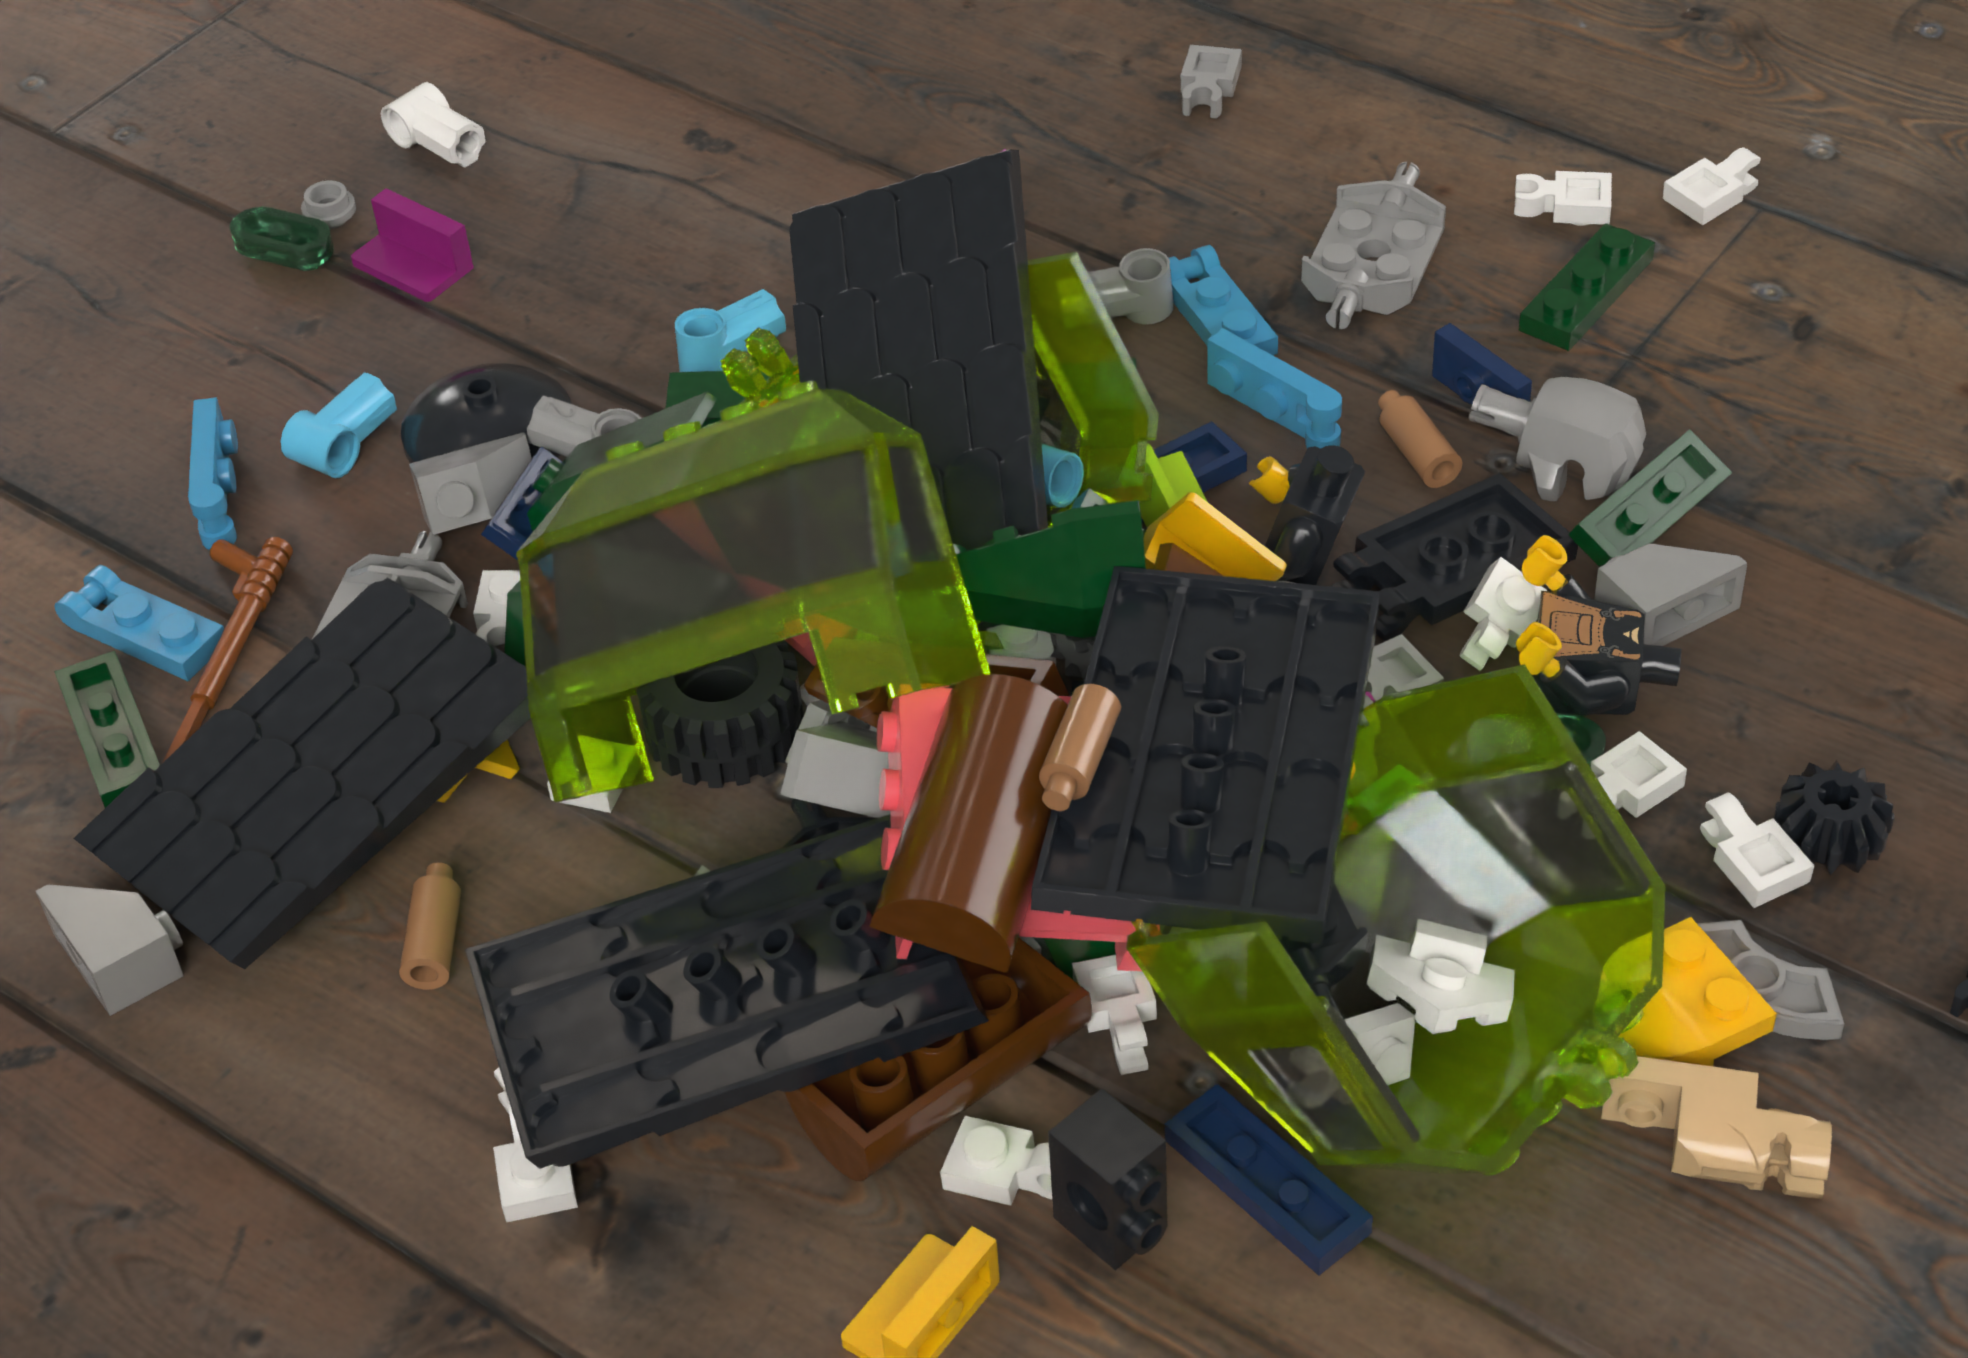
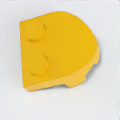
[1598,917,1777,1067]

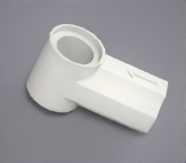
[381,82,486,168]

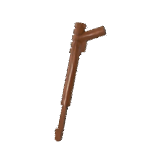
[162,537,293,763]

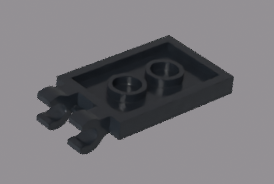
[1331,473,1578,641]

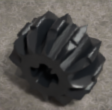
[1773,760,1894,876]

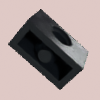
[1048,1089,1168,1271]

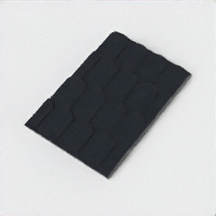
[789,149,1048,588]
[1031,566,1380,944]
[73,577,561,969]
[465,814,989,1169]

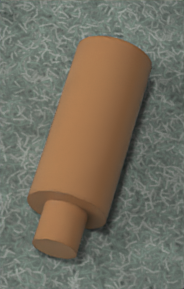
[1378,390,1462,488]
[1039,684,1121,811]
[399,863,461,990]

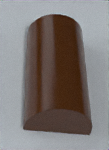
[869,674,1068,973]
[784,937,1092,1181]

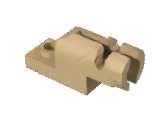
[1601,1053,1832,1199]

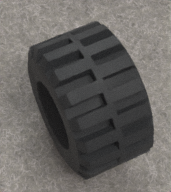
[636,619,804,788]

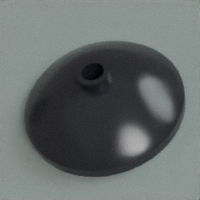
[401,363,572,463]

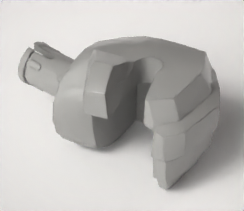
[1469,377,1646,501]

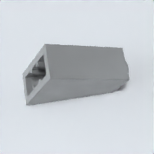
[780,722,890,818]

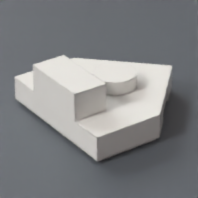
[1366,918,1515,1034]

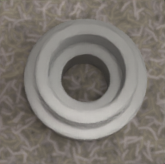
[301,180,356,229]

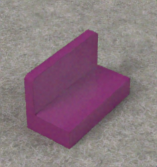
[351,188,474,302]

